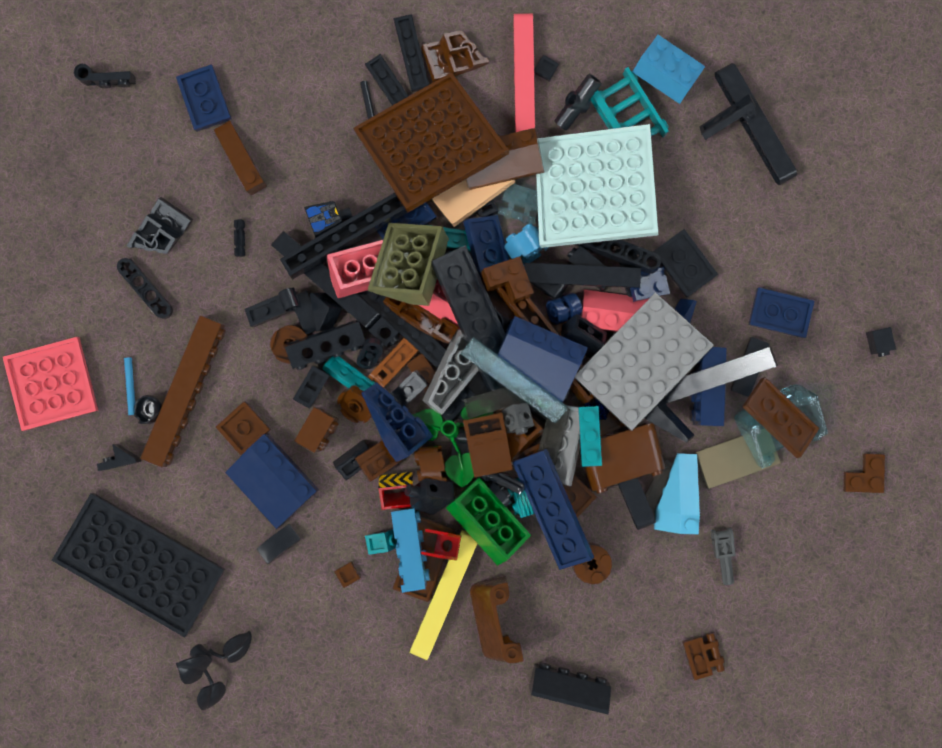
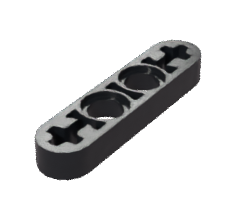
[117,258,173,319]

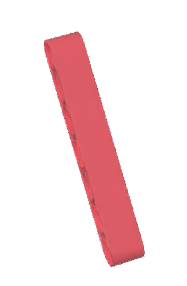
[513,13,535,132]

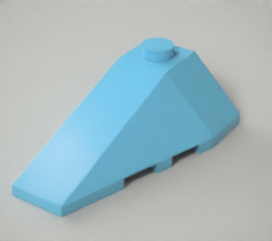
[654,453,700,534]

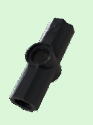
[554,73,602,131]

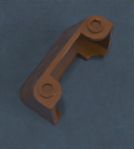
[579,423,666,494]
[470,576,524,663]

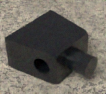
[405,478,455,515]

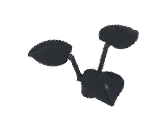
[176,631,252,710]

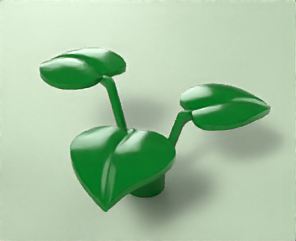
[412,399,494,487]

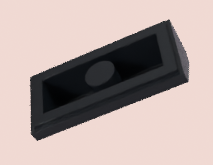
[333,440,369,481]

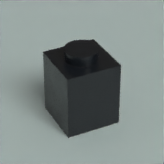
[866,327,896,357]

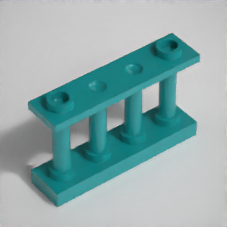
[590,67,669,138]

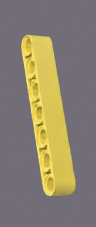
[409,530,477,660]

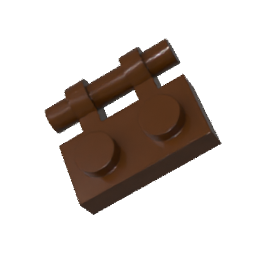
[682,632,725,680]

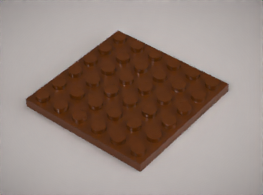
[353,72,509,212]

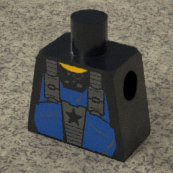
[304,201,353,238]

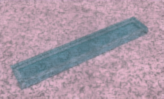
[461,337,567,423]

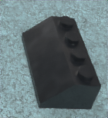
[529,662,611,715]

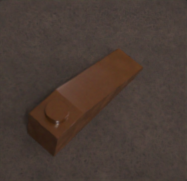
[214,121,267,195]

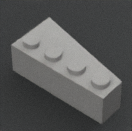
[422,329,479,415]

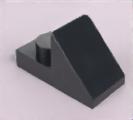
[97,444,141,471]

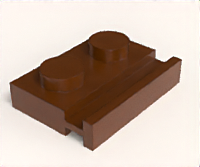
[354,440,402,482]

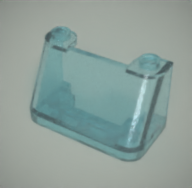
[734,385,828,469]

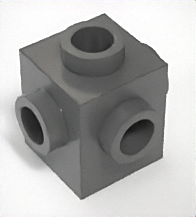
[501,403,534,435]

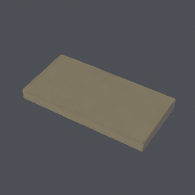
[694,428,781,489]

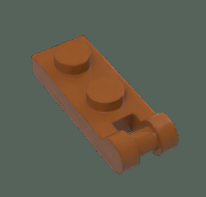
[368,338,418,388]

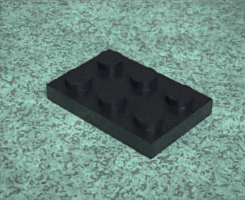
[653,229,718,298]

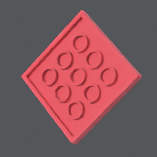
[3,337,98,431]

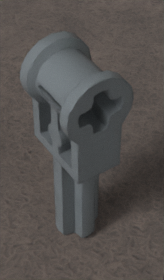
[711,527,736,585]

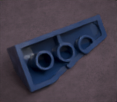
[362,382,433,462]

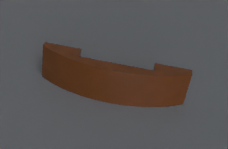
[383,297,459,343]

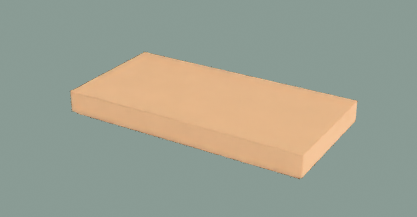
[432,179,515,227]

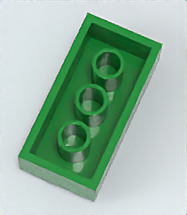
[446,478,531,566]

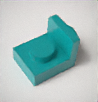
[365,530,397,555]

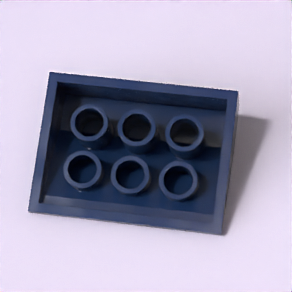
[489,316,587,404]
[225,434,319,529]

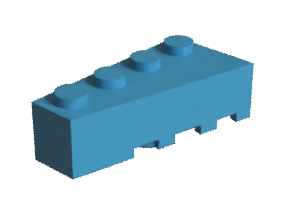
[391,508,430,593]

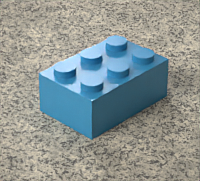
[633,35,705,104]

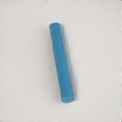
[124,358,135,415]

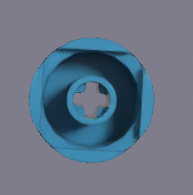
[504,223,549,266]

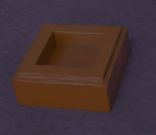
[334,561,361,588]

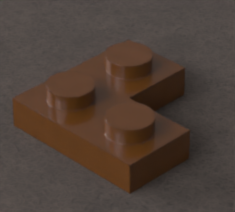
[843,454,885,493]

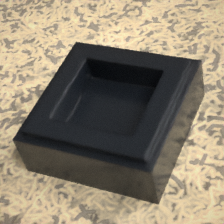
[534,55,559,82]

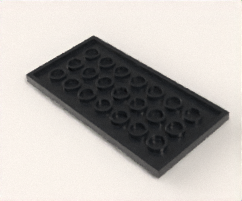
[51,493,225,638]

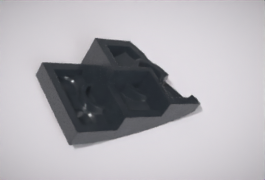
[127,197,193,254]

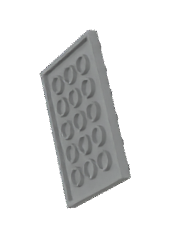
[575,293,714,431]

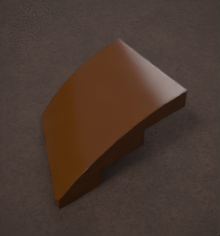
[421,30,489,82]

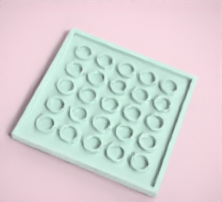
[536,124,659,248]

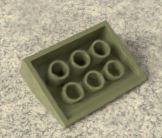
[368,223,449,306]

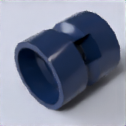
[546,293,582,325]

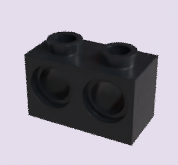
[293,365,330,409]

